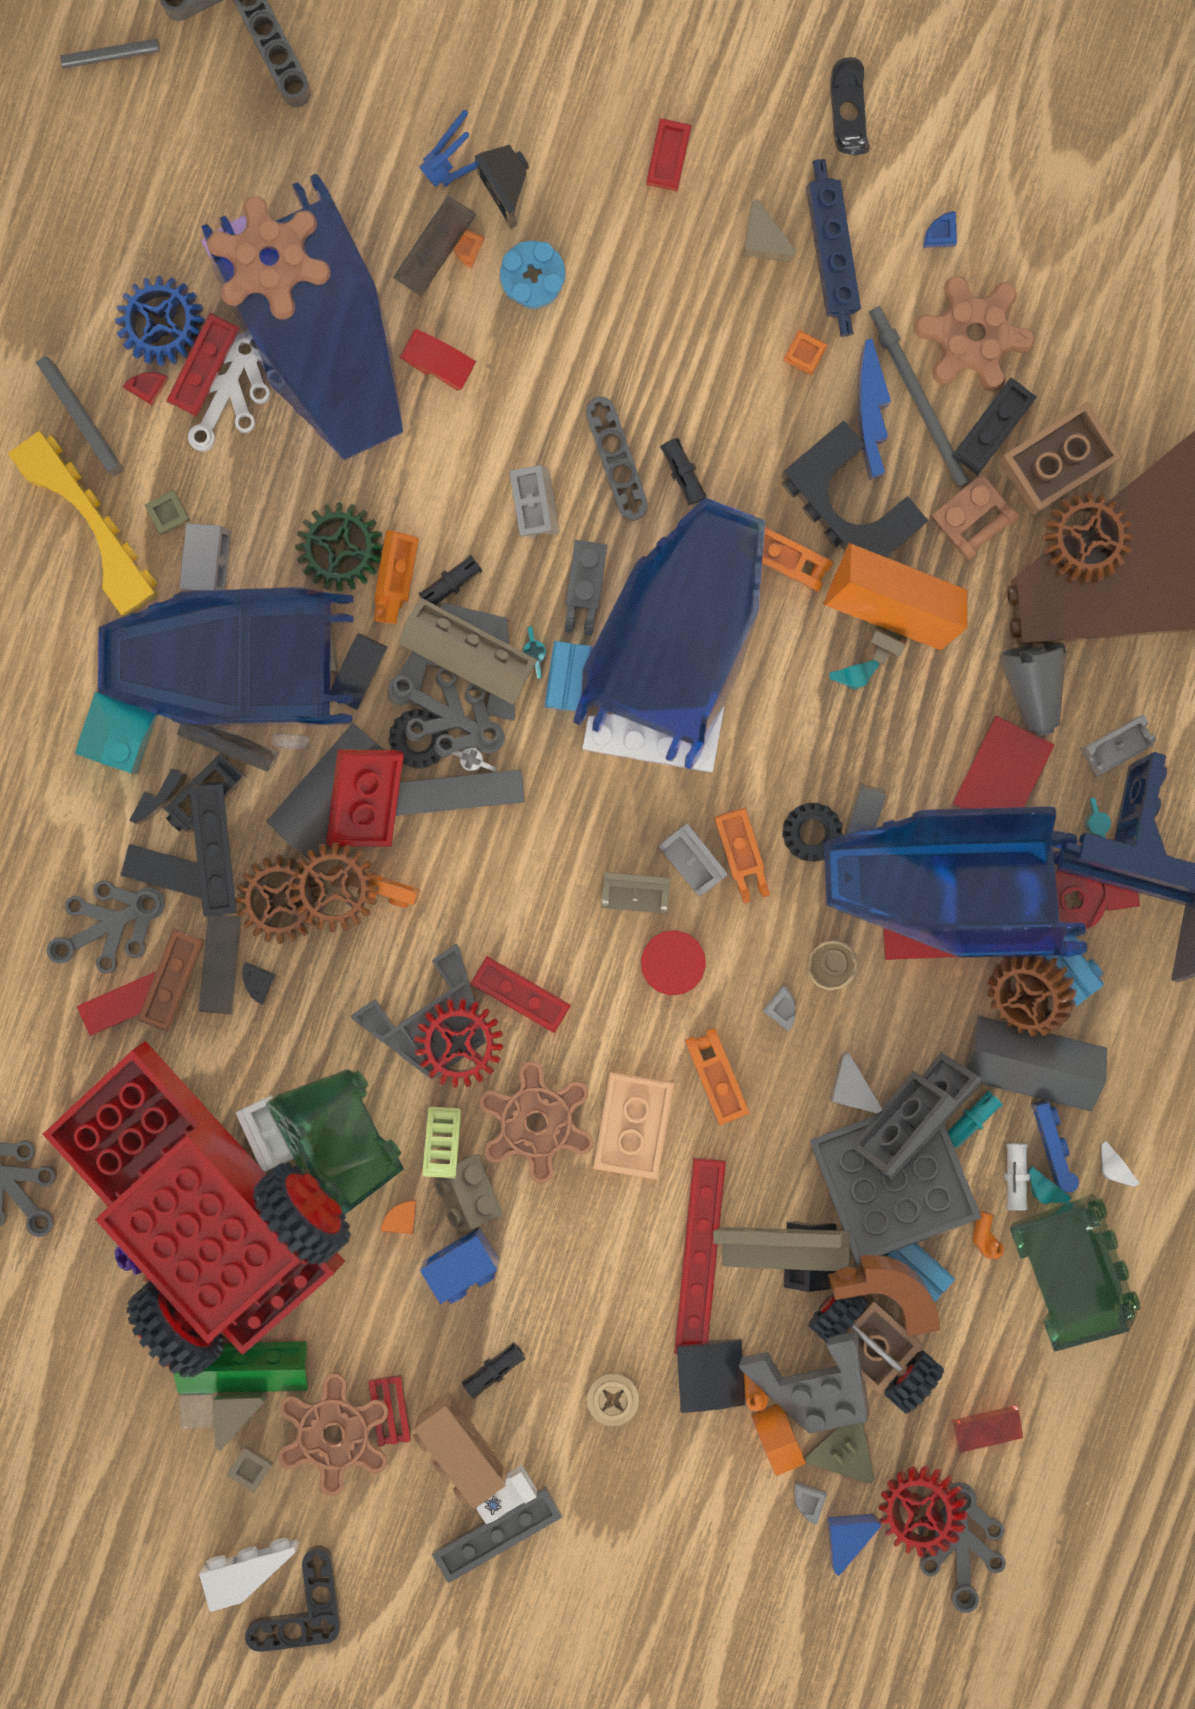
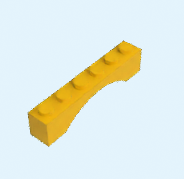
[7,430,159,618]

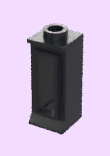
[164,753,247,832]

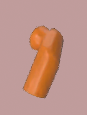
[972,1211,1004,1259]
[744,1373,769,1411]

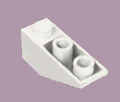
[199,1537,299,1612]

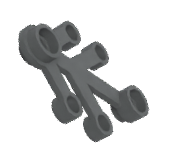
[387,667,505,757]
[47,880,165,973]
[0,1140,57,1237]
[918,1482,1006,1613]

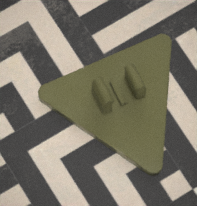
[805,1423,874,1484]

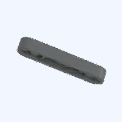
[586,397,648,521]

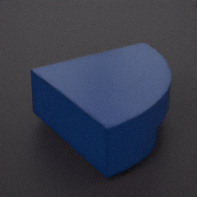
[923,211,957,248]

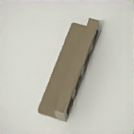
[399,598,537,704]
[713,1227,850,1271]

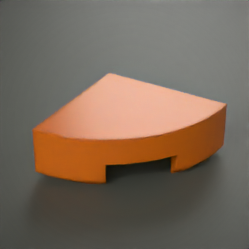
[452,224,485,269]
[380,1200,417,1234]

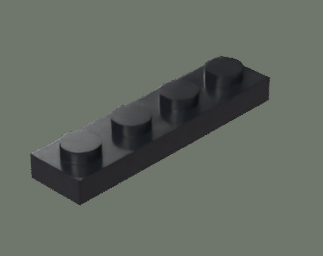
[189,782,237,917]

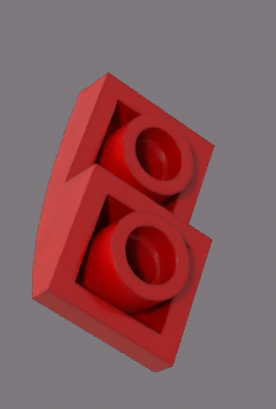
[399,329,476,391]

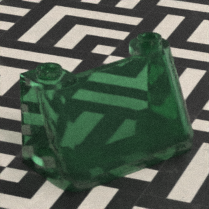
[266,1069,404,1215]

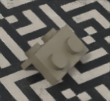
[434,1154,503,1232]

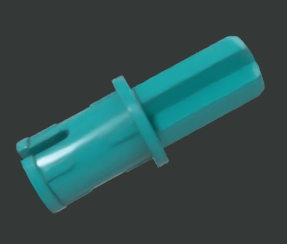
[947,1090,1003,1148]

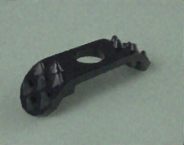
[830,57,870,156]

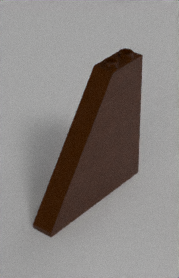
[1007,431,1195,645]

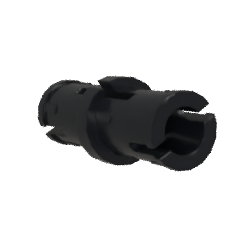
[660,437,707,506]
[418,554,483,605]
[462,1342,526,1399]

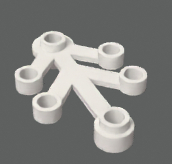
[188,333,270,452]

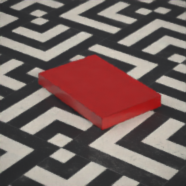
[951,716,1055,833]
[326,749,404,847]

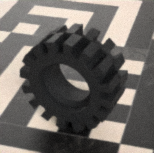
[388,709,449,769]
[782,803,843,862]

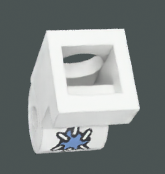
[476,1465,537,1524]

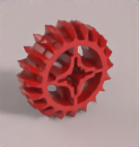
[414,998,504,1088]
[878,1465,968,1557]

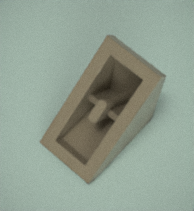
[743,199,796,263]
[213,1392,269,1450]

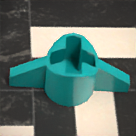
[523,626,546,679]
[828,660,879,690]
[1084,798,1111,838]
[1028,1166,1071,1204]

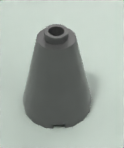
[1000,642,1066,735]

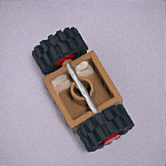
[808,1293,944,1413]

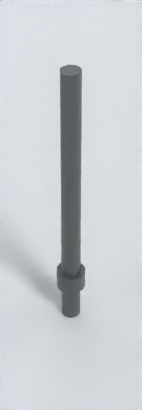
[869,306,969,487]

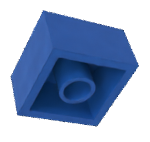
[420,1226,500,1304]

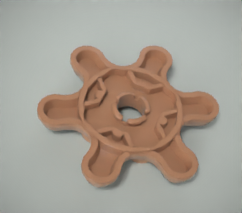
[207,196,331,320]
[914,275,1035,391]
[479,1061,594,1184]
[278,1373,389,1496]

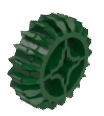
[295,502,383,592]

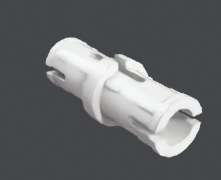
[1004,1143,1030,1210]

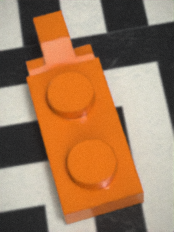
[374,530,419,624]

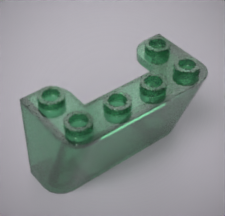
[1010,1194,1141,1352]

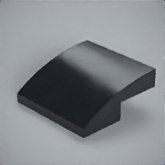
[677,1339,745,1413]

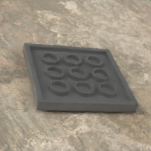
[810,1115,982,1265]

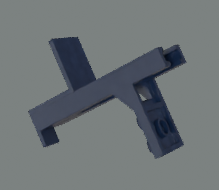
[1057,752,1195,982]

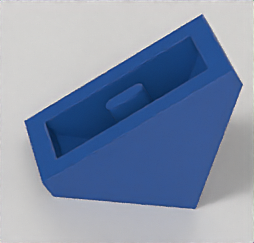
[827,1514,881,1576]

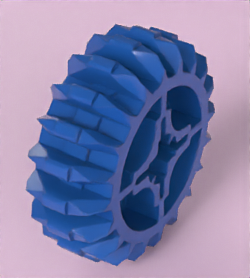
[115,276,205,366]

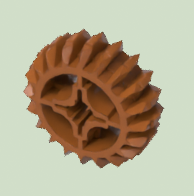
[1042,492,1134,583]
[289,843,379,932]
[235,855,325,944]
[987,951,1077,1037]

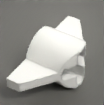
[448,747,497,772]
[1101,1141,1139,1187]

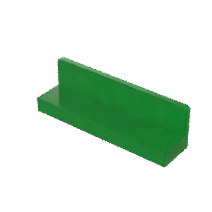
[173,1341,308,1393]

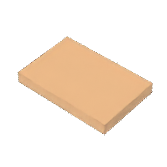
[593,1071,674,1180]

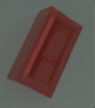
[952,1405,1023,1453]

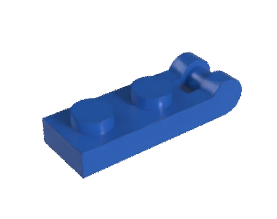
[1031,1100,1079,1192]

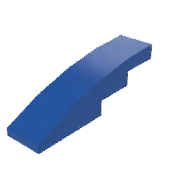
[857,339,891,481]

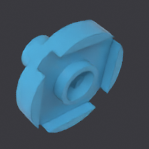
[500,241,565,309]

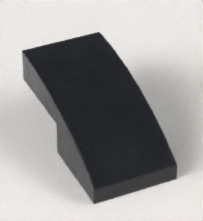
[328,633,388,710]
[129,768,188,824]

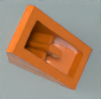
[751,1404,806,1476]

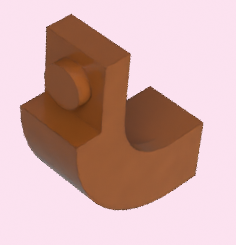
[828,1255,940,1336]

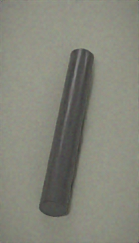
[60,38,160,69]

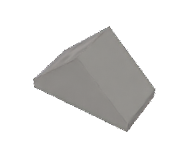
[829,1051,882,1113]

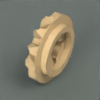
[587,1373,639,1426]

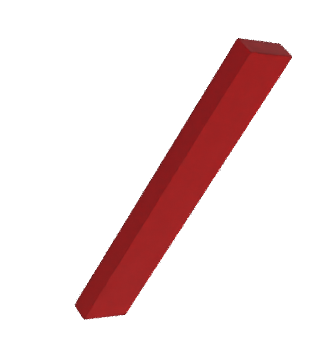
[674,1157,726,1354]

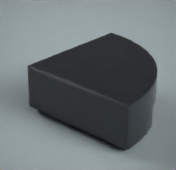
[242,961,276,1005]

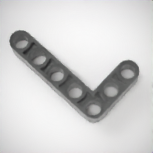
[160,0,311,107]

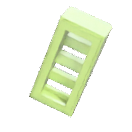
[423,1107,461,1178]

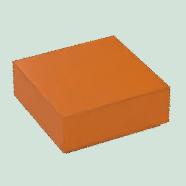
[783,330,828,376]

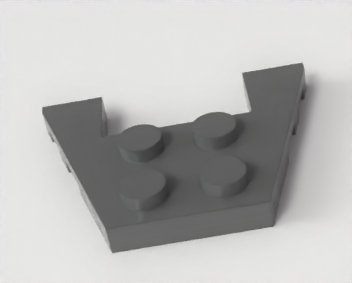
[397,603,515,721]
[351,943,486,1080]
[739,1331,870,1434]

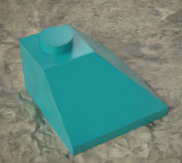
[74,692,158,775]

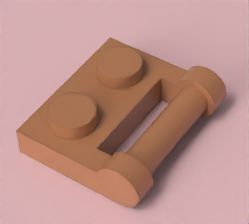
[930,474,1019,561]

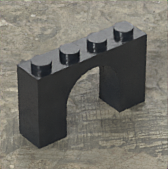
[781,420,928,557]

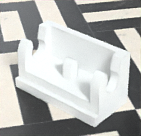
[236,1095,299,1172]

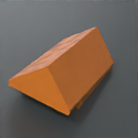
[823,543,968,650]

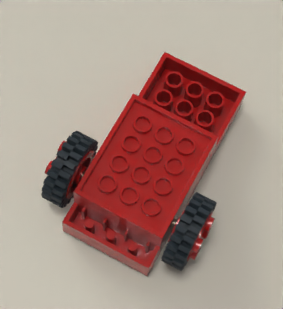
[43,1041,351,1378]

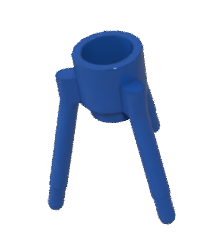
[419,110,477,187]

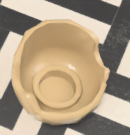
[807,940,858,991]

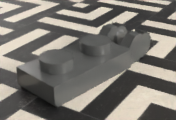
[565,540,607,635]

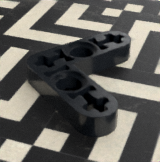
[245,1545,341,1652]

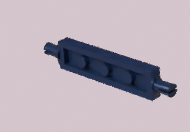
[806,159,861,337]

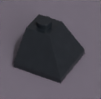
[474,145,529,229]

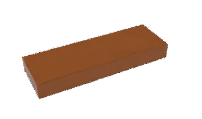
[138,928,205,1032]

